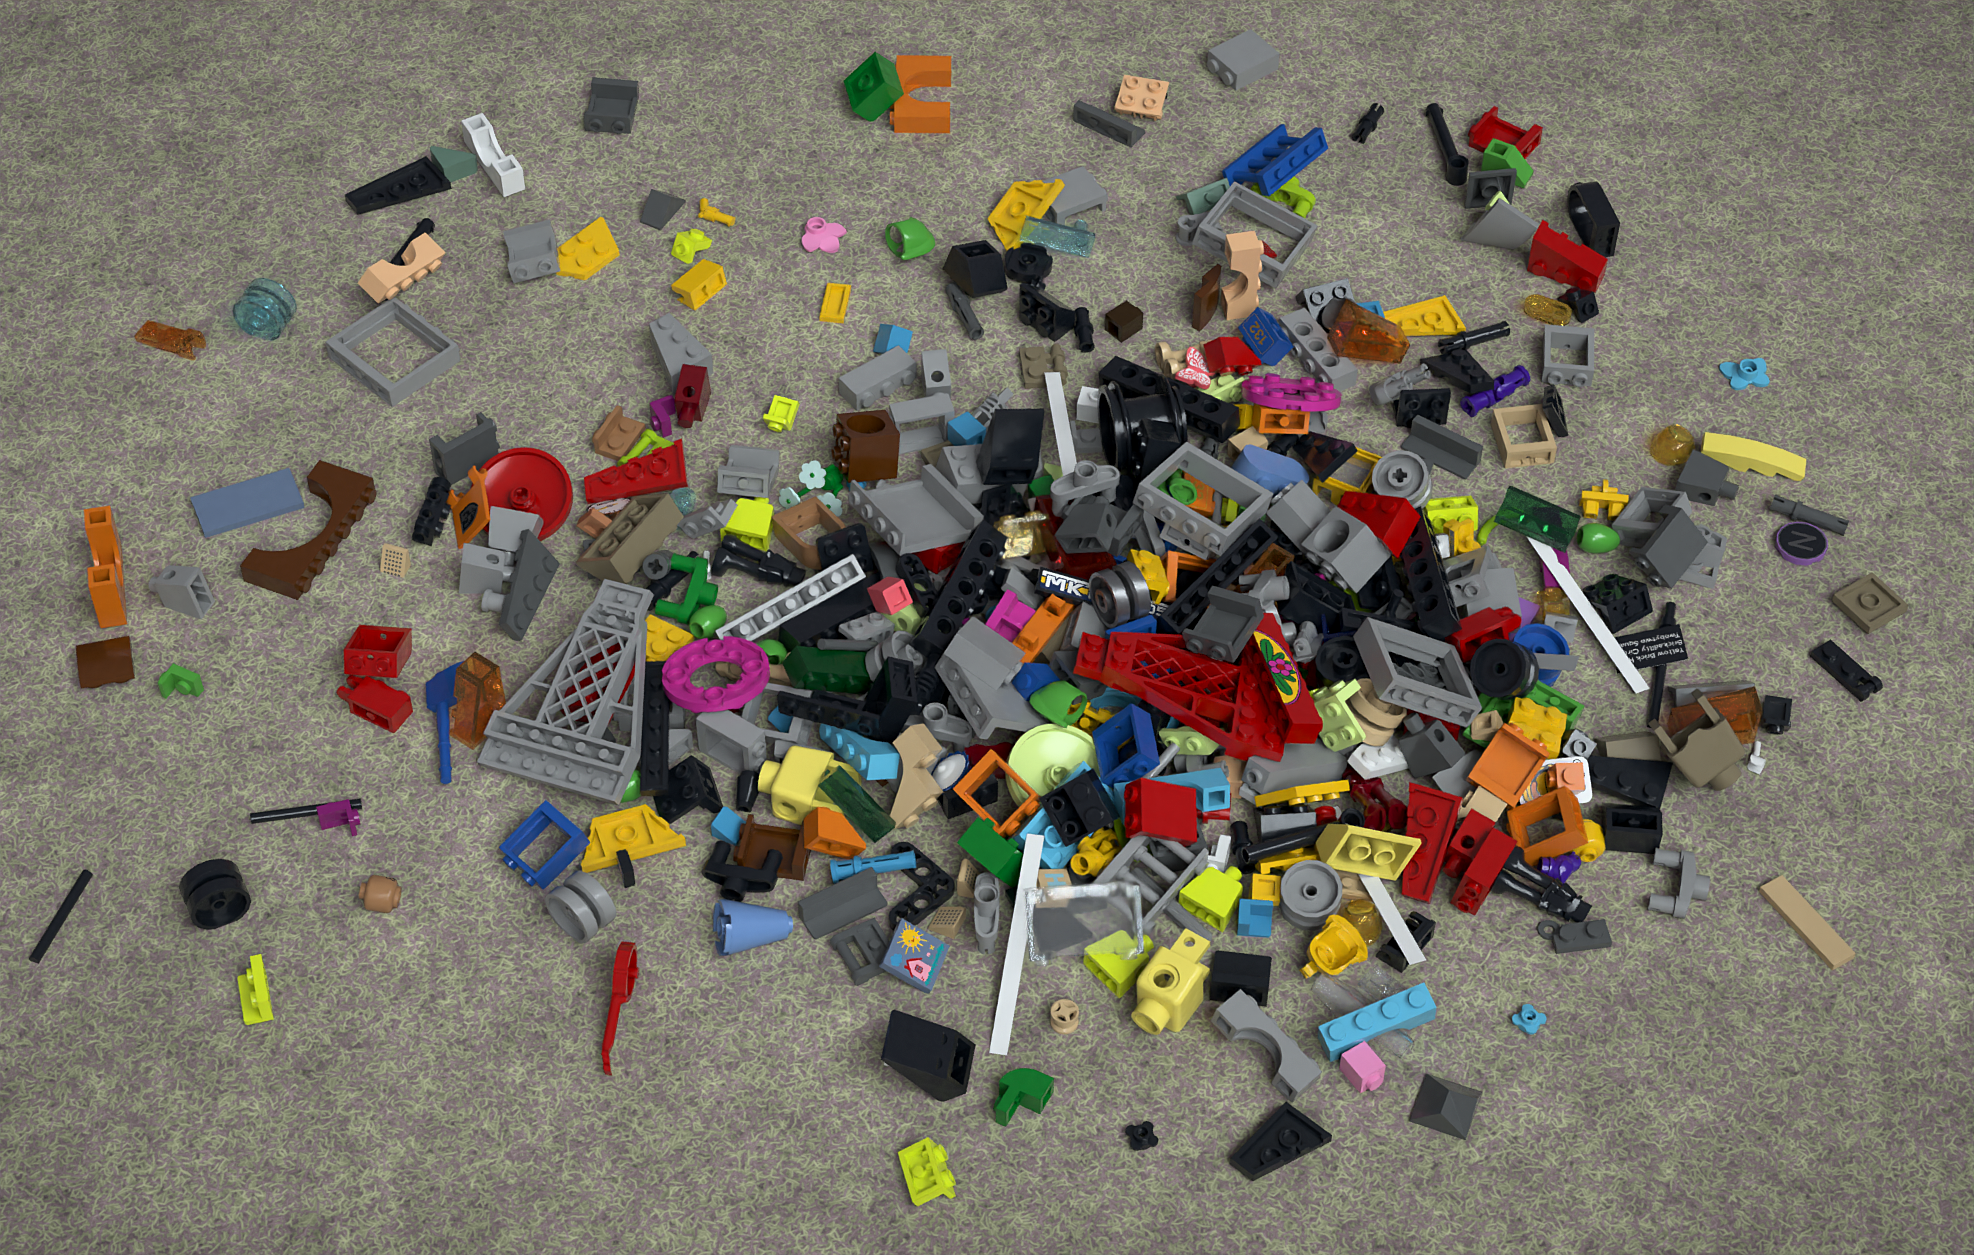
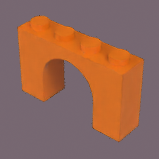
[890,55,952,133]
[84,505,127,628]

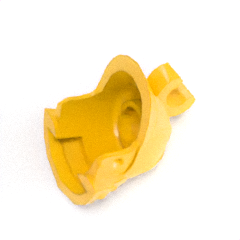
[1299,914,1368,979]

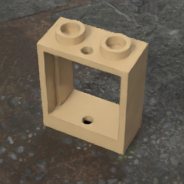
[1491,404,1557,468]

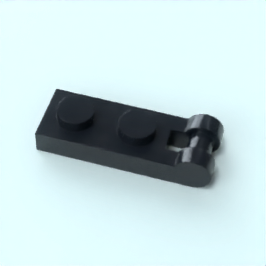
[1810,639,1883,702]

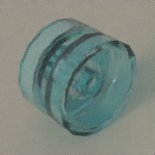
[232,278,297,341]

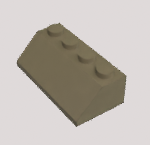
[576,493,684,584]

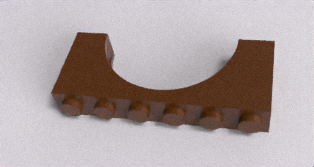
[240,460,377,600]

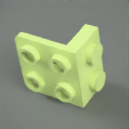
[1312,679,1366,752]

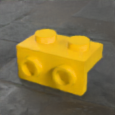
[1127,549,1170,605]

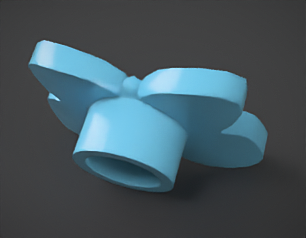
[1719,358,1770,390]

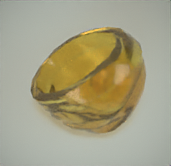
[1650,424,1695,466]
[1339,898,1382,947]

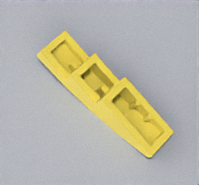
[1700,432,1806,481]

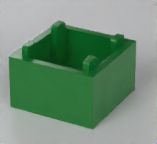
[844,52,904,122]
[957,817,1024,888]

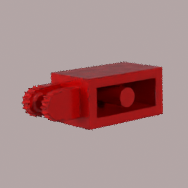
[1445,606,1522,663]
[336,675,413,733]

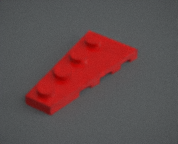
[584,438,688,504]
[1402,782,1463,904]

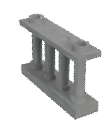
[1085,835,1209,940]

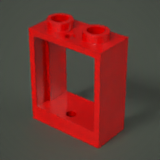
[344,625,412,678]
[1450,827,1518,915]

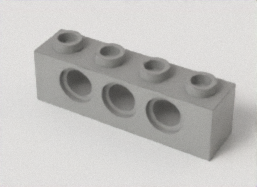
[1279,308,1358,392]

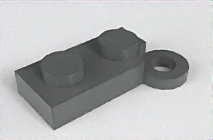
[1538,919,1612,954]

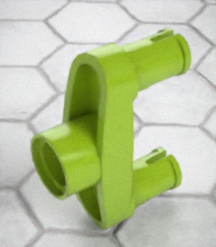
[1250,176,1316,219]

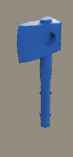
[426,661,469,784]

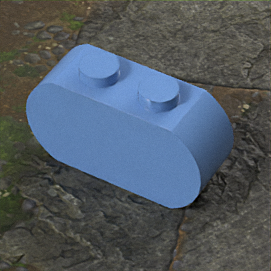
[1231,444,1309,497]

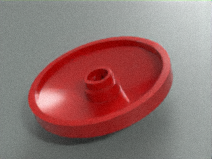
[471,447,573,541]

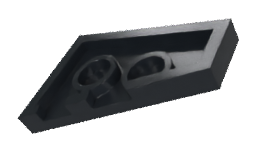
[1293,431,1358,483]

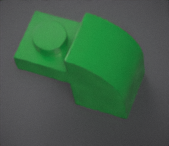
[993,1068,1054,1127]

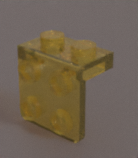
[993,511,1049,561]

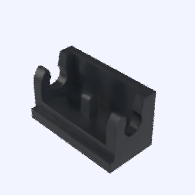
[1376,911,1436,973]

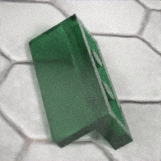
[1494,486,1581,553]
[818,765,896,843]

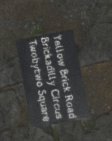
[1614,624,1688,674]

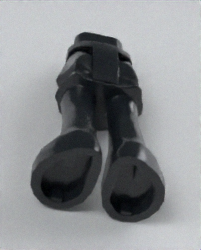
[711,533,806,587]
[1491,845,1592,923]

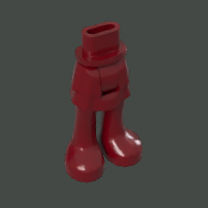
[1342,764,1408,831]

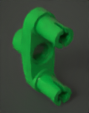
[655,553,718,625]

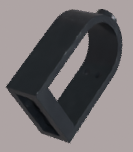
[1567,181,1620,258]

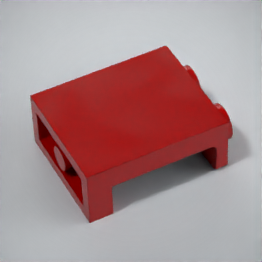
[1468,106,1543,159]
[1124,778,1197,847]

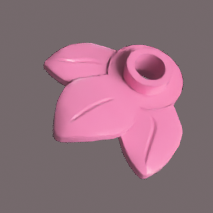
[802,217,847,253]

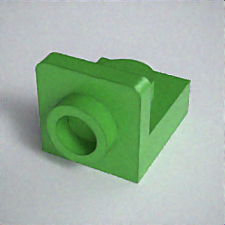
[158,663,204,699]

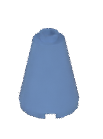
[713,899,793,956]

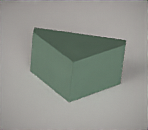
[430,146,478,182]

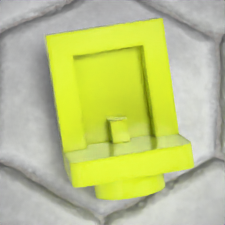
[671,229,712,264]
[762,395,800,432]

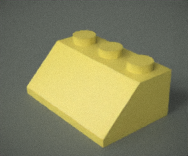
[1316,824,1422,881]

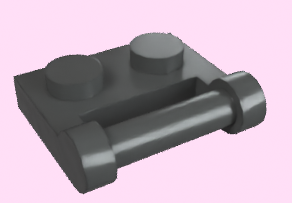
[830,917,889,986]

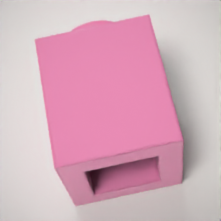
[1339,1041,1386,1093]

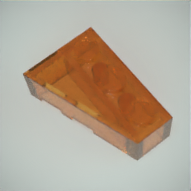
[1327,299,1410,364]

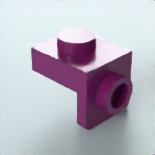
[649,395,676,438]
[316,799,361,836]

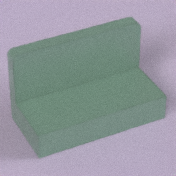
[1176,178,1230,215]

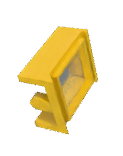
[1312,447,1382,505]

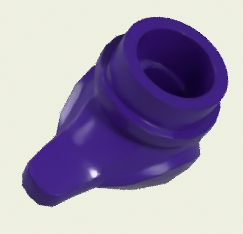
[1536,851,1581,883]

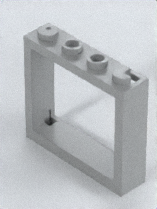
[1192,181,1318,288]
[325,297,460,407]
[1133,442,1273,556]
[1353,617,1482,727]

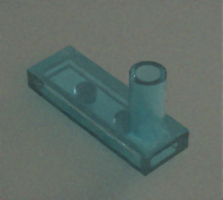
[1020,216,1095,258]

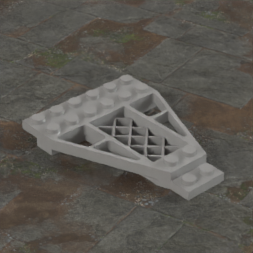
[477,579,654,806]

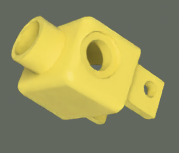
[758,746,862,825]
[1131,928,1210,1035]

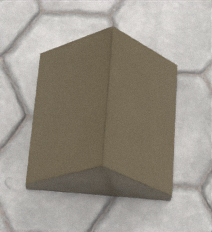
[1594,731,1661,761]

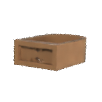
[771,496,846,569]

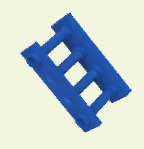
[1222,124,1328,196]

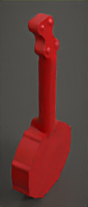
[601,941,639,1076]

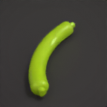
[1477,509,1524,546]

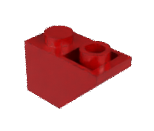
[1203,337,1262,376]

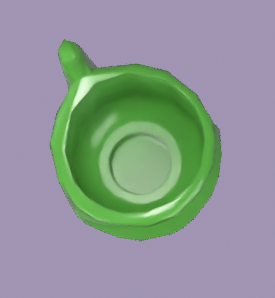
[885,217,935,260]
[1029,680,1087,728]

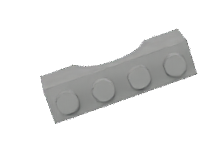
[1211,989,1322,1103]

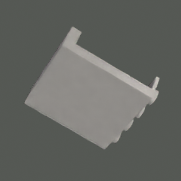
[848,464,984,556]
[935,654,1054,739]

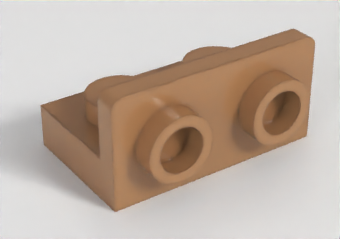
[592,405,646,461]

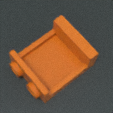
[1465,723,1550,810]

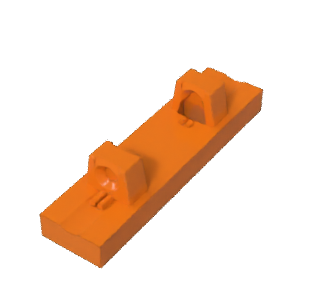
[1012,594,1076,663]

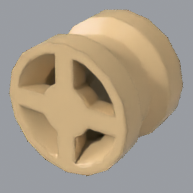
[1050,999,1079,1034]

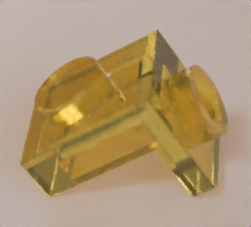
[1537,587,1570,625]

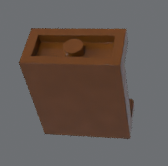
[733,814,811,881]

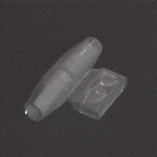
[1311,965,1415,1060]

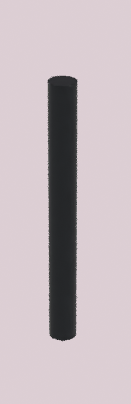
[250,798,362,824]
[29,870,93,964]

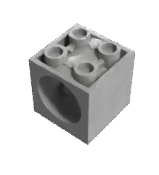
[1301,506,1391,593]

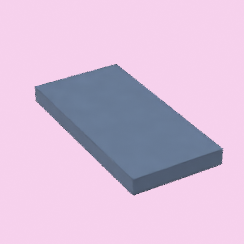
[190,468,305,538]

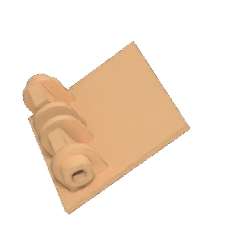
[1114,75,1169,121]

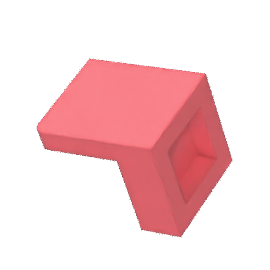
[867,577,913,615]

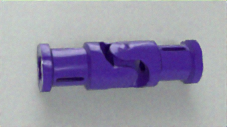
[1460,365,1531,417]

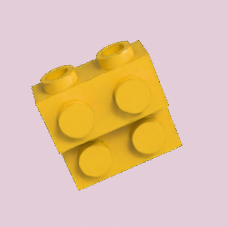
[645,614,694,662]
[1507,697,1567,759]

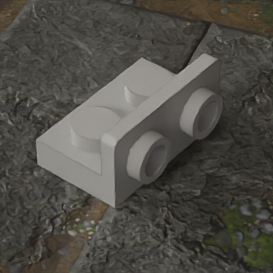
[678,498,738,538]
[838,612,895,652]

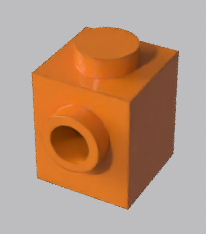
[1546,762,1585,795]

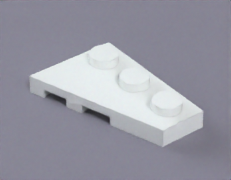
[1347,735,1409,780]

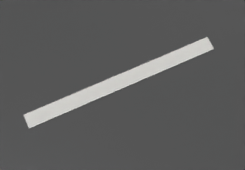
[1044,372,1077,476]
[1520,522,1650,693]
[1333,806,1426,965]
[989,833,1044,1055]

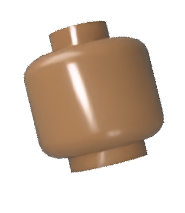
[359,875,402,913]

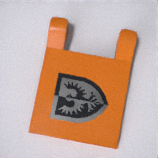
[448,465,491,549]

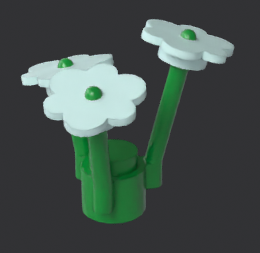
[779,460,843,517]

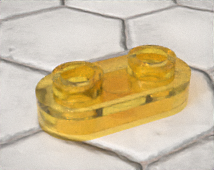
[1524,294,1572,326]

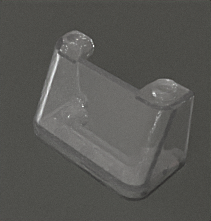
[1023,881,1144,966]

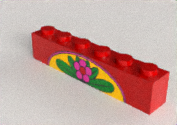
[1243,613,1323,744]

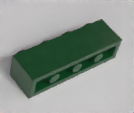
[782,646,873,694]

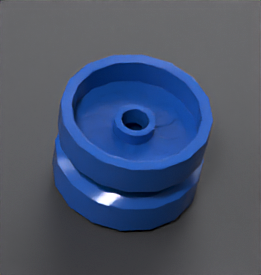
[1512,623,1570,687]

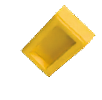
[819,283,851,324]

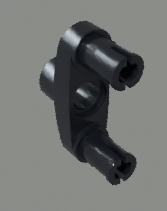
[701,841,783,902]

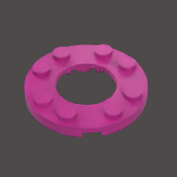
[1241,373,1342,412]
[662,636,770,713]

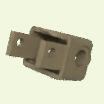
[1648,688,1745,791]

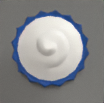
[931,750,971,795]

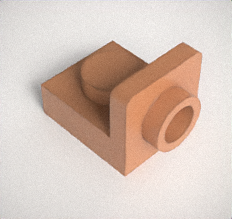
[576,508,619,539]

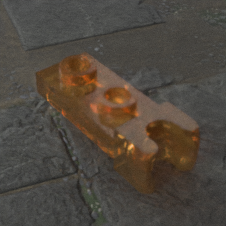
[134,320,206,361]

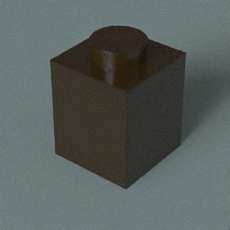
[1105,300,1143,343]

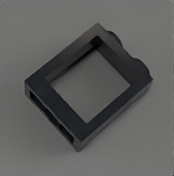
[864,656,917,744]

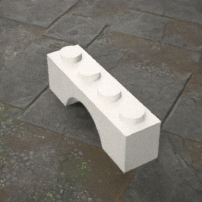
[461,113,525,197]

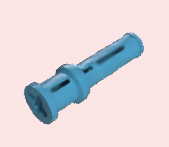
[830,850,916,884]

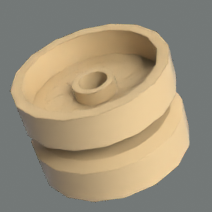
[1345,678,1407,746]

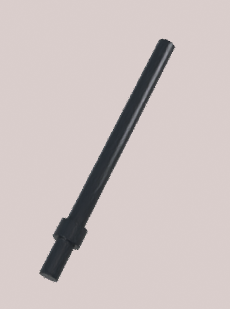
[1647,602,1676,728]

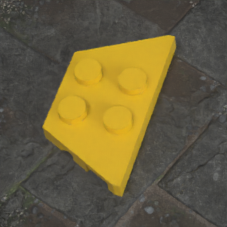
[987,179,1065,251]
[556,217,619,280]
[581,804,686,873]

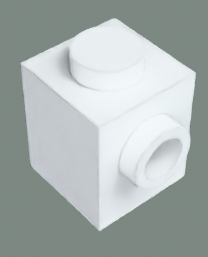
[1076,386,1099,423]

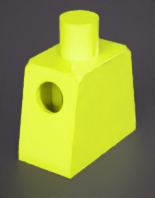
[720,497,774,551]
[1179,866,1243,932]
[1083,931,1154,998]

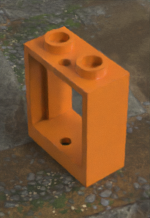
[1160,551,1216,610]
[953,749,1041,838]
[1506,786,1589,867]

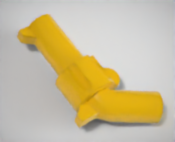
[698,198,735,227]

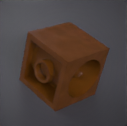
[831,410,900,483]

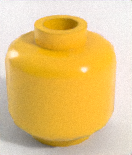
[1570,819,1605,862]

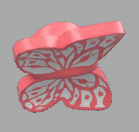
[1174,347,1216,389]

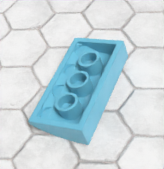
[1011,761,1114,869]

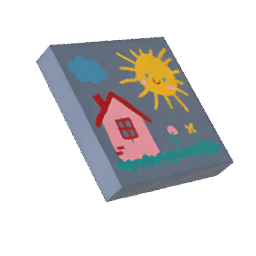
[879,918,950,994]

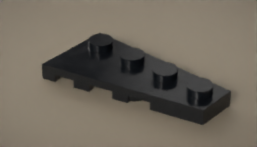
[344,156,452,214]

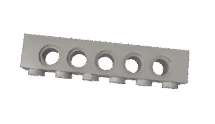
[713,554,866,642]

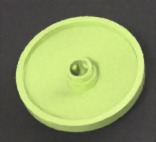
[1005,724,1113,817]

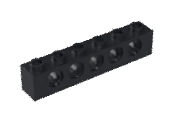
[1098,356,1240,443]
[1399,506,1462,640]
[909,520,1008,658]

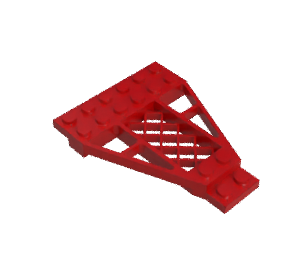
[1073,632,1294,762]

